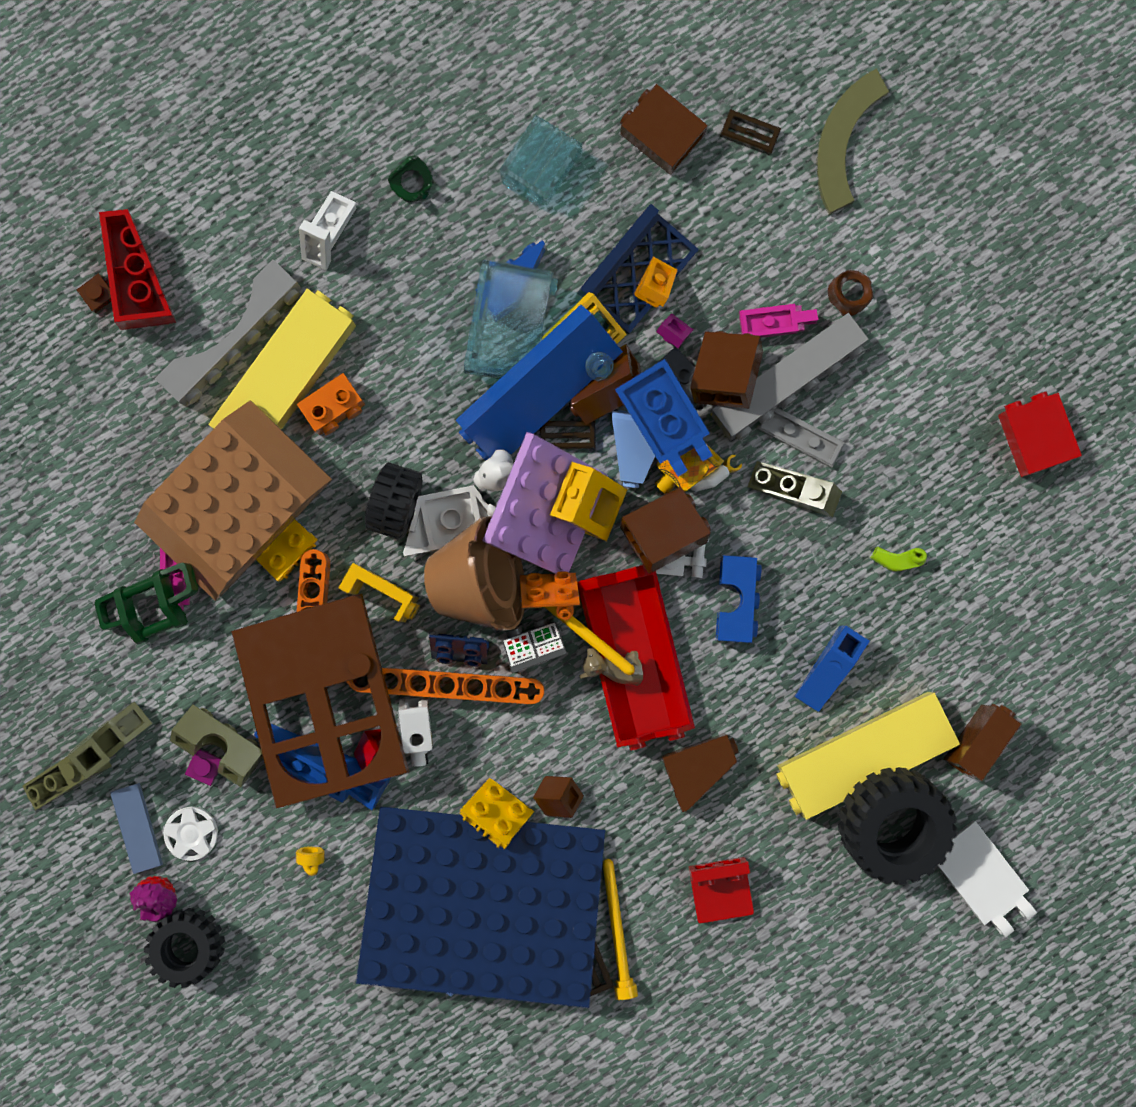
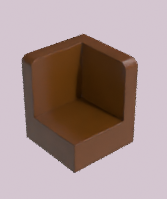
[533,776,584,818]

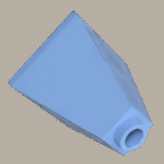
[612,409,655,488]

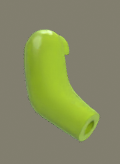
[870,546,927,572]

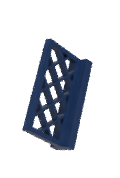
[577,204,699,334]

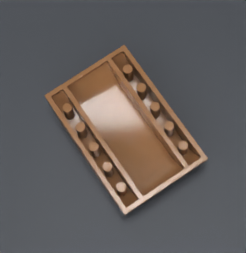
[134,400,333,601]

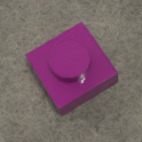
[656,313,694,348]
[185,749,222,786]

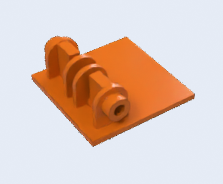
[520,571,580,620]

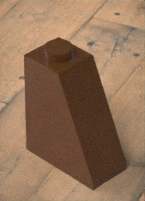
[569,344,641,425]
[661,733,739,812]

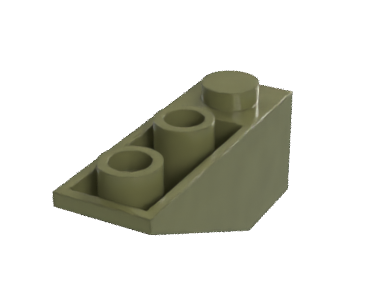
[747,461,842,518]
[22,757,112,811]

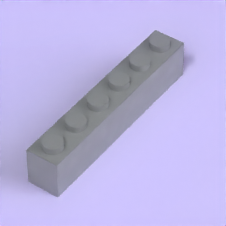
[711,313,869,441]

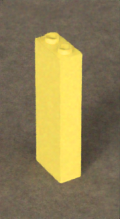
[208,289,356,430]
[776,692,960,820]

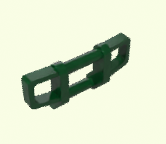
[94,562,199,645]

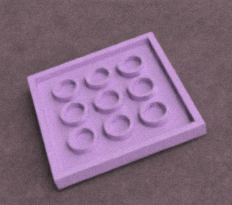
[483,433,608,574]

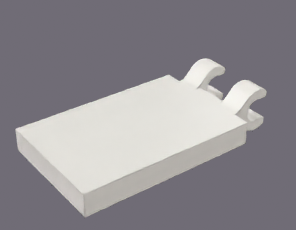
[937,820,1037,937]

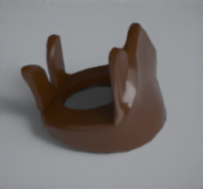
[827,270,873,316]

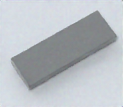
[758,407,845,468]

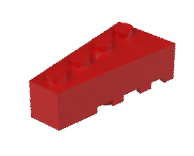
[99,209,177,330]

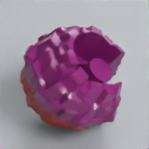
[129,876,177,922]

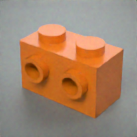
[297,373,366,435]

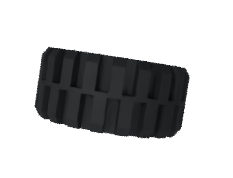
[838,767,957,885]

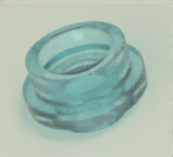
[586,352,614,381]

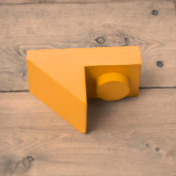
[634,257,677,307]

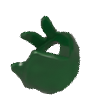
[388,155,433,202]

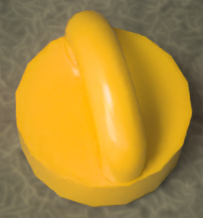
[296,847,325,876]

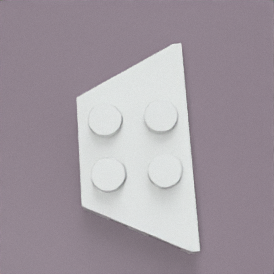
[403,485,490,557]

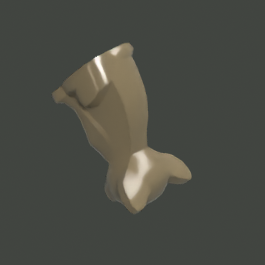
[579,648,643,686]

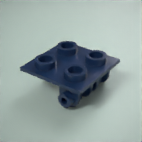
[429,633,489,667]

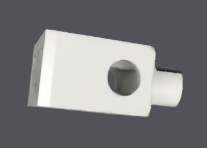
[398,697,433,766]

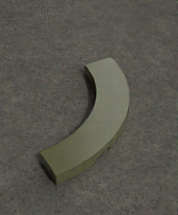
[816,68,889,215]

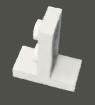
[299,191,356,270]

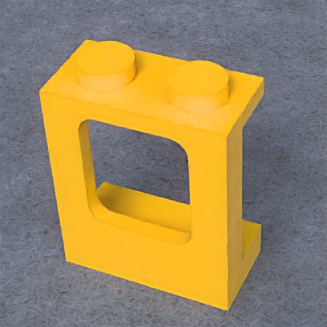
[550,462,628,541]
[339,563,420,622]

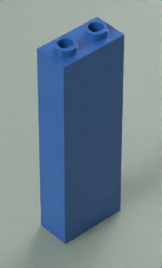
[456,305,623,461]

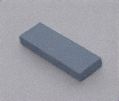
[110,783,163,874]

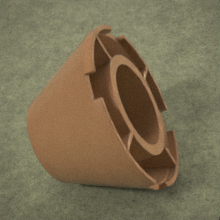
[424,516,525,631]

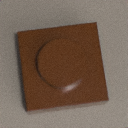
[76,273,111,313]

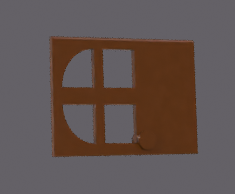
[231,594,409,809]

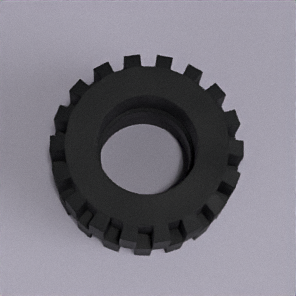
[365,462,423,540]
[144,908,225,988]

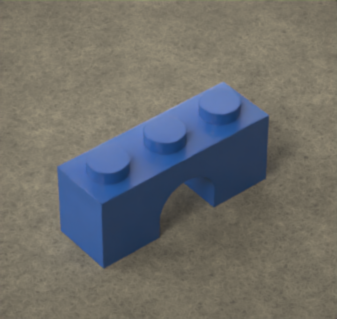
[715,555,762,643]

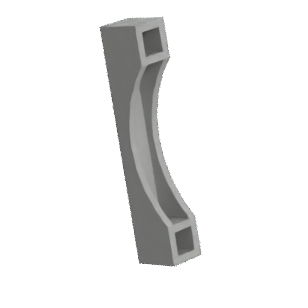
[155,259,302,406]

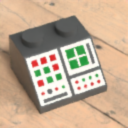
[502,618,567,673]

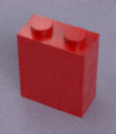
[998,391,1082,477]

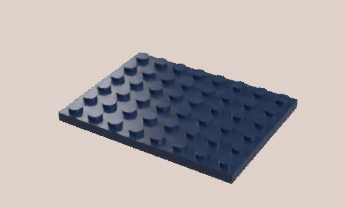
[356,807,605,1008]

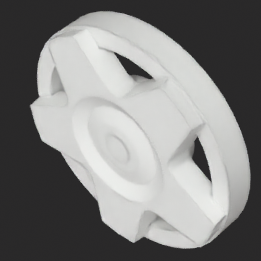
[163,806,218,861]

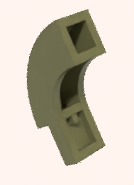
[67,702,153,779]

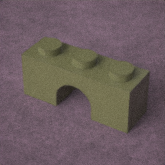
[170,705,263,787]

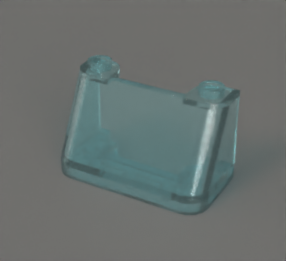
[464,259,558,379]

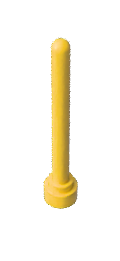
[545,606,635,675]
[602,859,638,1000]

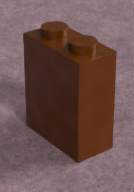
[620,84,708,175]
[690,331,763,409]
[620,487,711,574]
[943,704,1021,781]

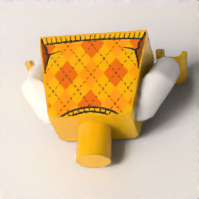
[655,444,742,494]

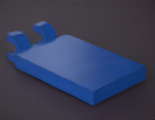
[615,359,713,477]

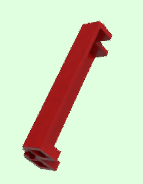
[577,565,695,750]

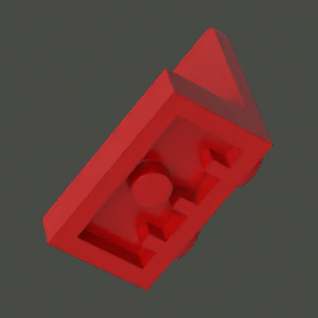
[688,857,754,923]

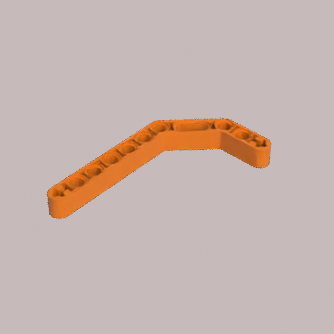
[296,549,545,704]

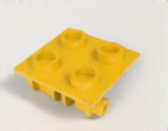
[256,519,318,582]
[460,778,534,849]

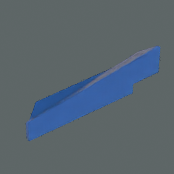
[254,724,391,810]

